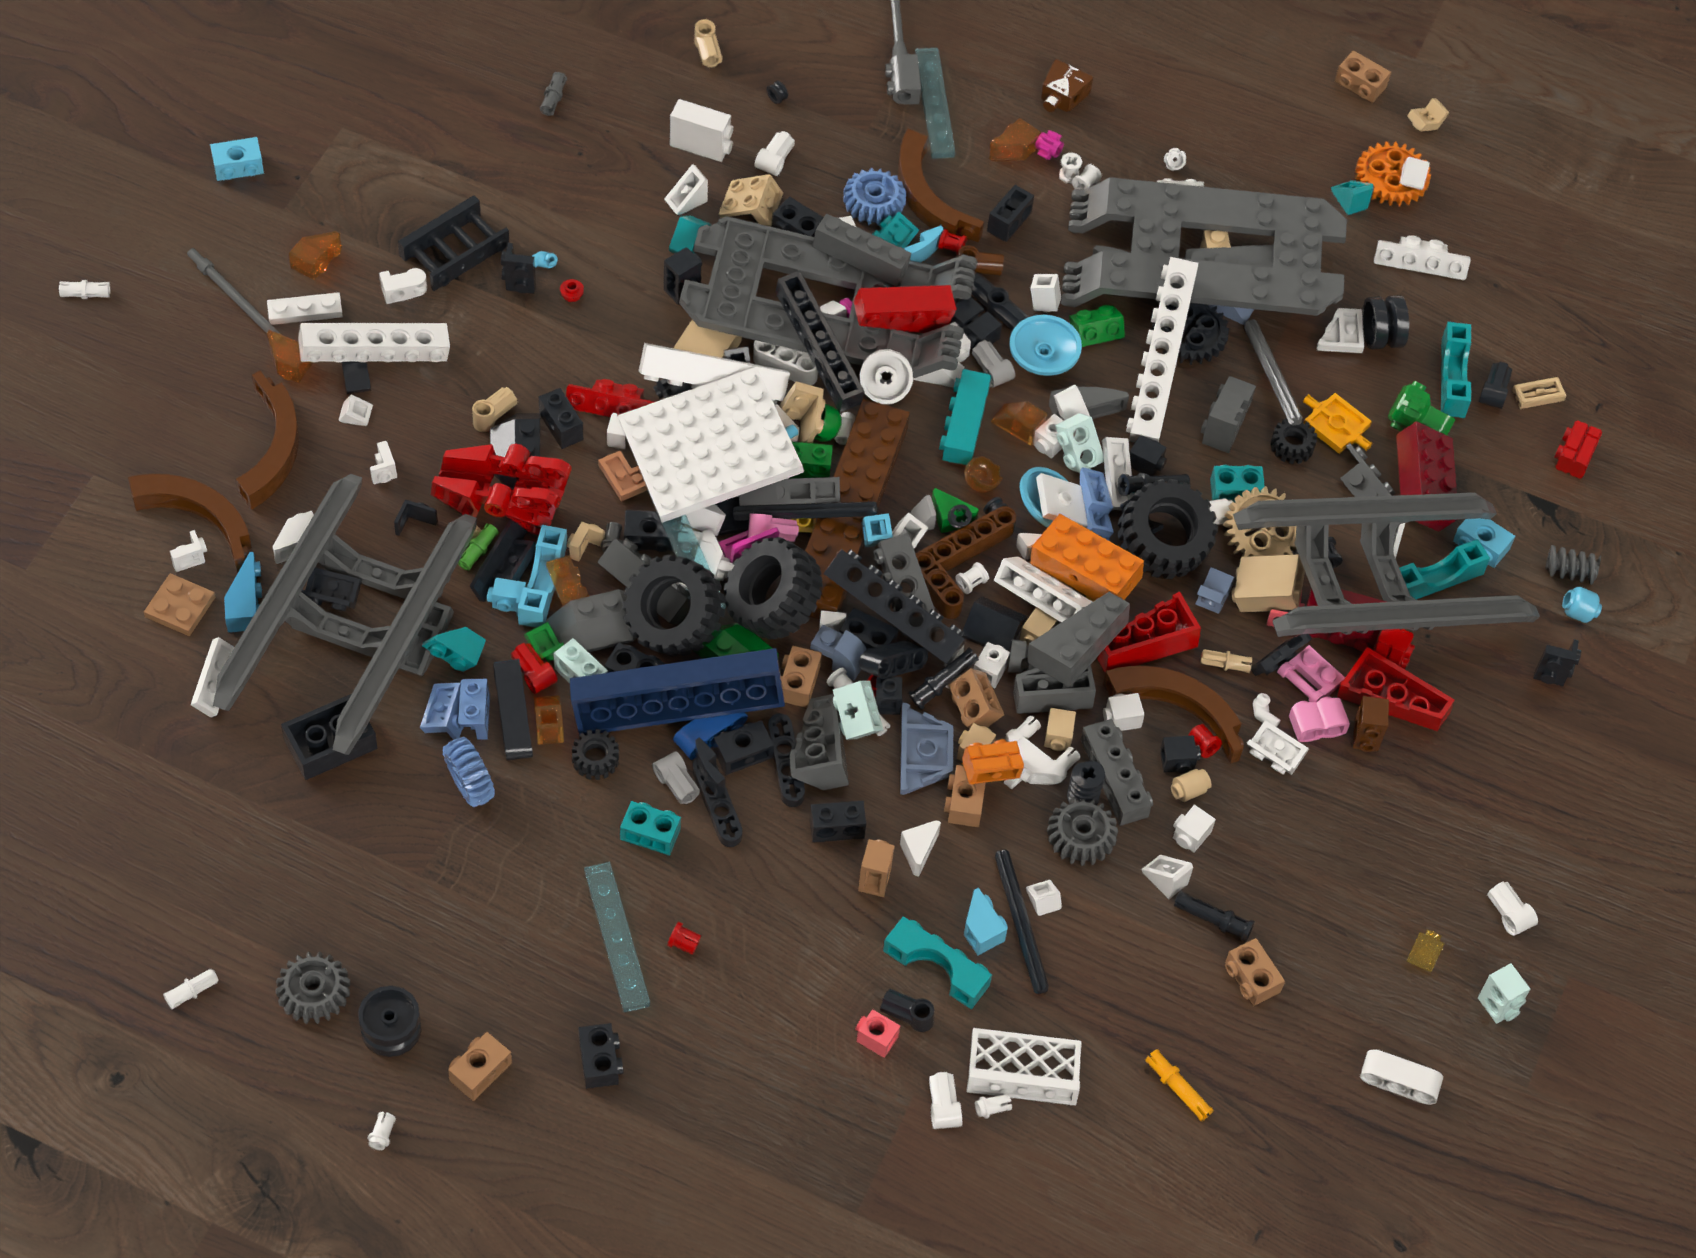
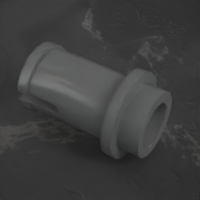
[601,522,622,552]

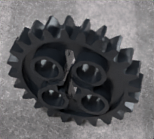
[1152,303,1229,365]

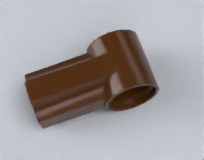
[958,246,1004,276]

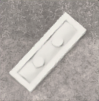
[267,292,343,325]
[1102,437,1134,511]
[191,637,235,717]

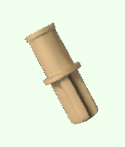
[1200,649,1252,673]

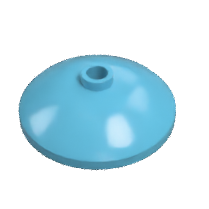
[1010,315,1082,376]
[1020,467,1069,528]

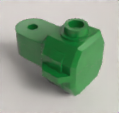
[1388,381,1455,435]

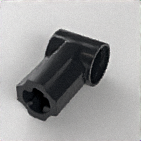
[1479,361,1512,409]
[880,989,934,1032]

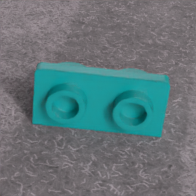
[872,212,919,248]

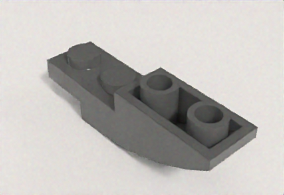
[739,477,840,506]

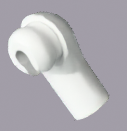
[1253,693,1281,727]

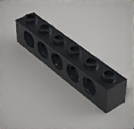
[775,271,864,413]
[823,549,967,665]

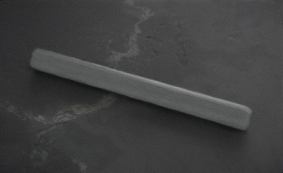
[1244,319,1303,426]

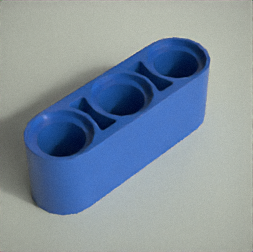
[673,712,748,760]

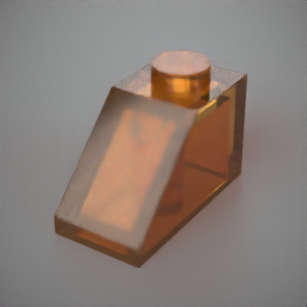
[267,330,314,383]
[991,401,1048,446]

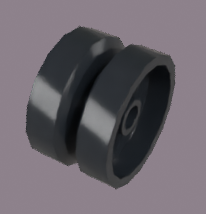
[1362,295,1409,350]
[358,986,421,1057]

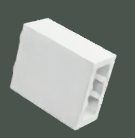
[670,99,733,162]

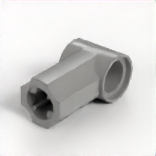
[972,340,1015,388]
[652,751,700,804]

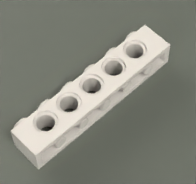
[298,323,450,362]

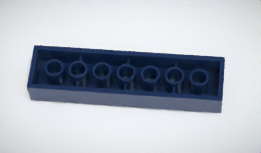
[570,648,785,735]

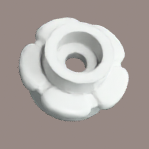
[1164,148,1186,171]

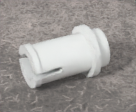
[835,412,856,445]
[975,1093,1012,1119]
[368,1112,396,1150]

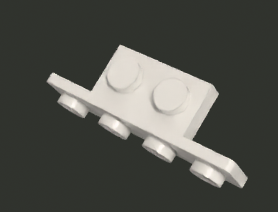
[1374,235,1471,280]

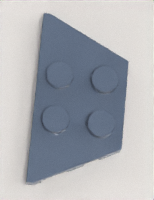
[900,703,953,795]

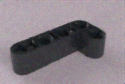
[493,659,533,761]

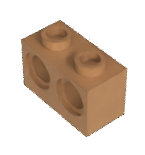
[1335,51,1391,103]
[781,646,822,708]
[949,668,1004,728]
[858,839,895,897]
[1225,938,1285,1006]

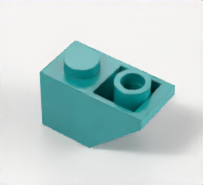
[422,627,486,672]

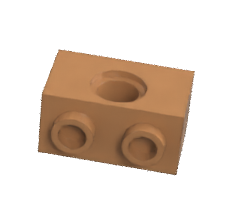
[944,765,985,827]
[448,1032,512,1101]

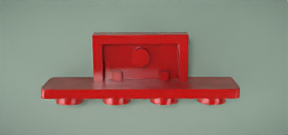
[566,379,654,417]

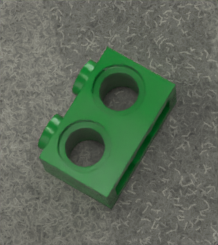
[789,442,833,479]

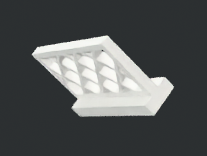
[967,1028,1081,1105]

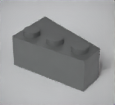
[1013,664,1096,714]

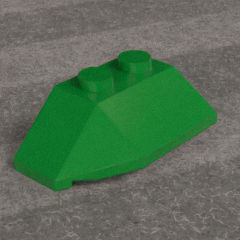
[694,623,778,659]

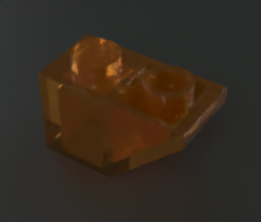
[989,118,1041,161]
[289,231,342,280]
[534,695,564,745]

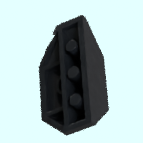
[490,413,540,490]

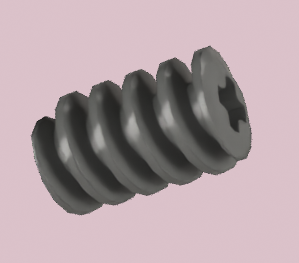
[1545,545,1601,585]

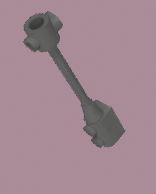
[885,0,921,104]

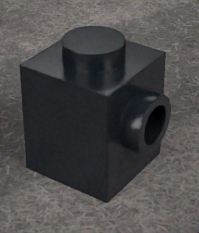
[1129,435,1167,476]
[1160,735,1201,773]

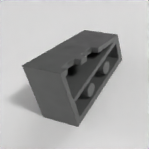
[1200,376,1256,453]

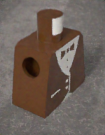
[1041,59,1093,112]

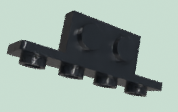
[470,519,536,602]

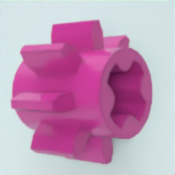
[1035,130,1064,160]

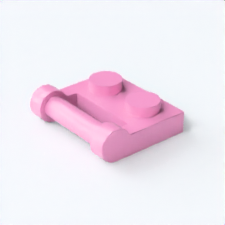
[1277,645,1345,702]

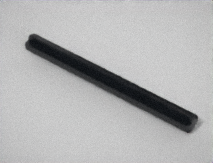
[732,501,878,521]
[995,849,1049,994]

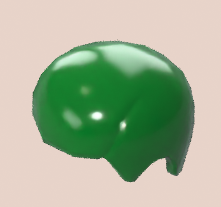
[814,403,842,442]

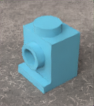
[861,513,893,547]
[487,578,526,616]

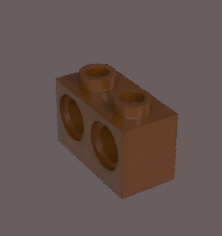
[1353,696,1389,752]

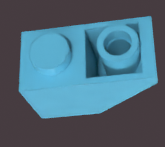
[964,888,1008,955]

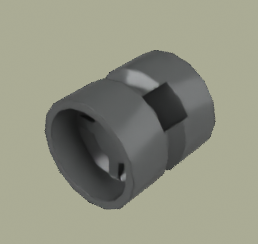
[1008,639,1036,674]

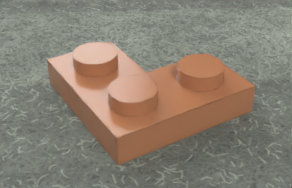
[598,451,648,502]

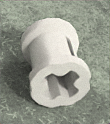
[1059,153,1082,183]
[1072,164,1102,190]
[955,562,989,594]

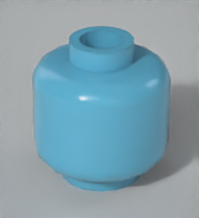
[1562,587,1602,623]

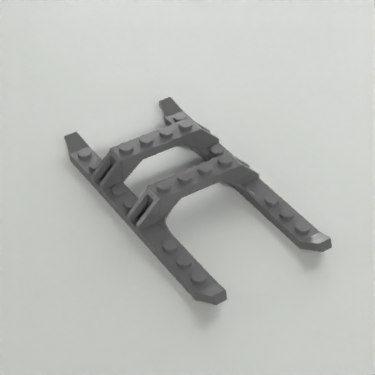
[213,474,477,755]
[1233,493,1540,637]

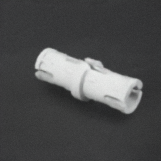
[59,280,111,299]

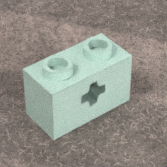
[833,681,884,740]

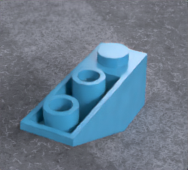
[224,552,262,632]

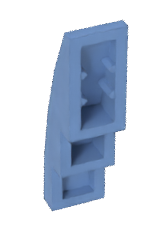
[1080,467,1114,541]

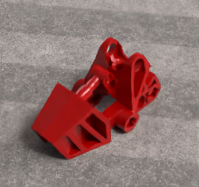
[431,444,572,536]

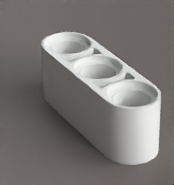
[753,340,818,385]
[1360,1050,1443,1104]

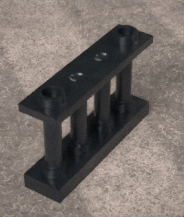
[398,195,510,291]

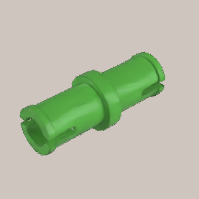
[458,523,499,571]

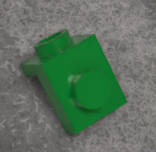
[524,622,564,662]

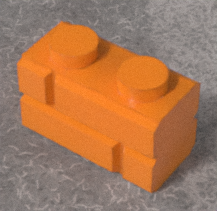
[962,739,1024,785]

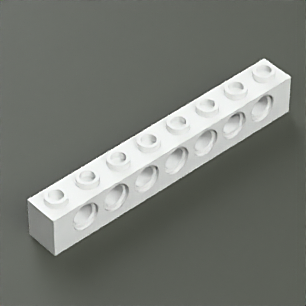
[1126,257,1199,442]

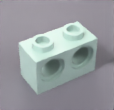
[1055,413,1104,473]
[554,638,608,683]
[1478,963,1530,1024]

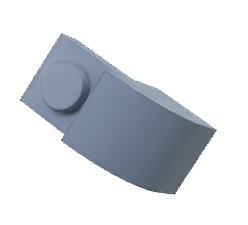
[1195,567,1236,614]
[810,625,866,681]

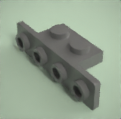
[1340,443,1408,523]

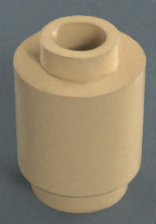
[1171,769,1211,802]

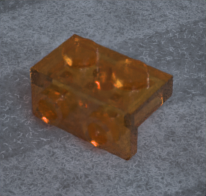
[546,555,589,605]

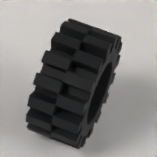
[1271,418,1317,464]
[572,729,619,780]

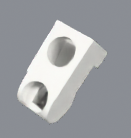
[379,268,427,304]

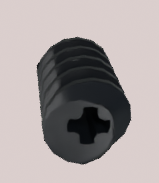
[1067,761,1105,806]

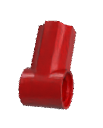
[511,643,558,694]

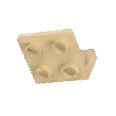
[719,174,783,227]
[779,381,826,443]

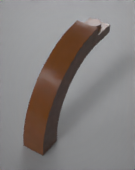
[898,129,984,242]
[236,371,299,510]
[128,474,252,573]
[1103,666,1244,764]

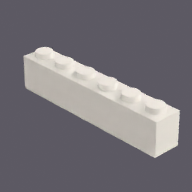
[639,343,790,404]

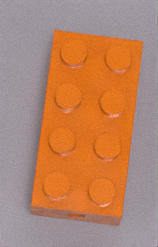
[1030,513,1144,600]

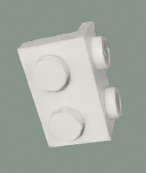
[1247,720,1309,775]

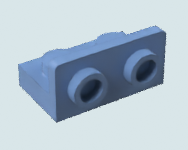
[458,679,490,740]
[420,683,464,739]

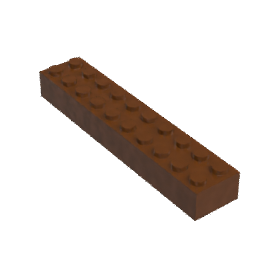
[805,399,910,619]

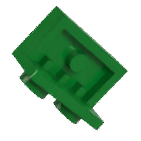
[1069,305,1125,347]

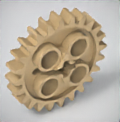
[1223,486,1296,557]

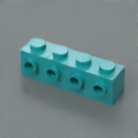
[939,369,991,466]

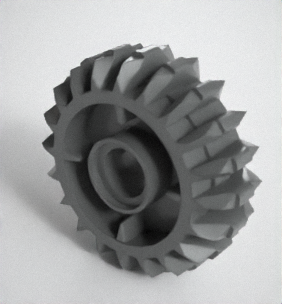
[1047,798,1118,866]
[276,951,351,1024]

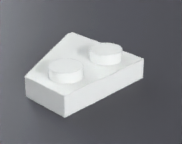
[1317,308,1364,353]

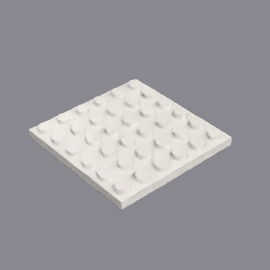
[618,367,804,523]

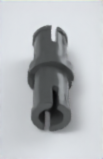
[540,72,567,116]

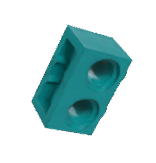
[1210,465,1265,503]
[620,801,681,856]

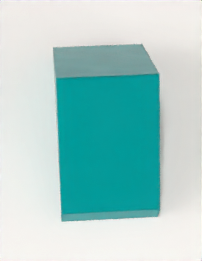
[1331,181,1374,215]
[669,215,711,254]

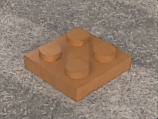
[144,573,216,636]

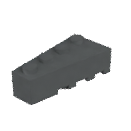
[1028,592,1130,687]

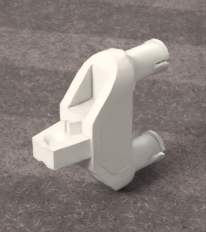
[676,527,734,587]
[1004,716,1080,789]

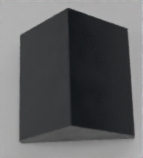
[962,596,1028,652]

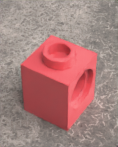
[856,1009,900,1058]

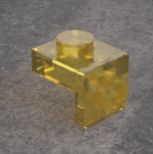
[1407,929,1445,972]

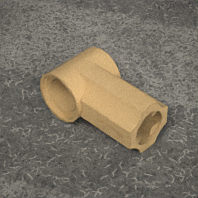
[694,19,722,68]
[472,387,517,432]

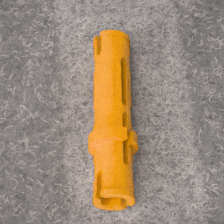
[1145,1049,1213,1121]

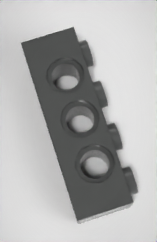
[874,533,941,641]

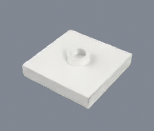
[1036,473,1088,527]

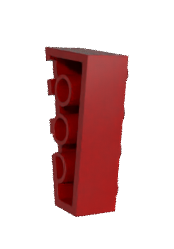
[853,285,957,333]
[1097,591,1201,673]
[1337,647,1455,731]

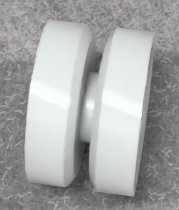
[860,349,913,404]

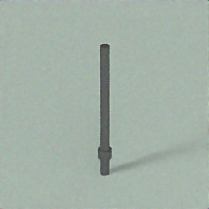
[187,248,285,345]

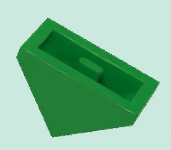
[932,488,979,533]

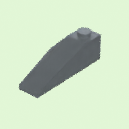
[790,694,849,790]

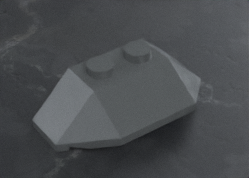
[546,589,636,652]

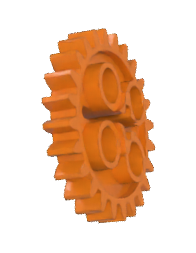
[1355,142,1431,206]

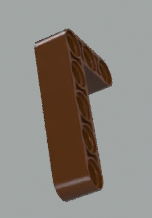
[916,507,1016,619]

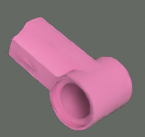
[748,514,799,542]

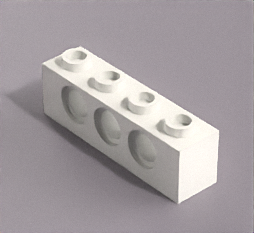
[994,557,1092,622]

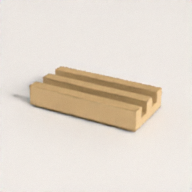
[1512,377,1566,409]

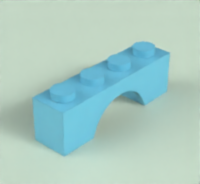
[518,525,567,628]

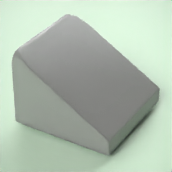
[911,495,936,530]

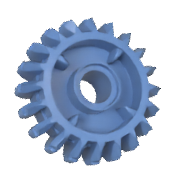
[843,168,906,226]
[443,737,495,807]

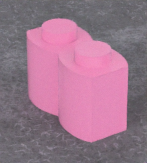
[1289,697,1350,742]

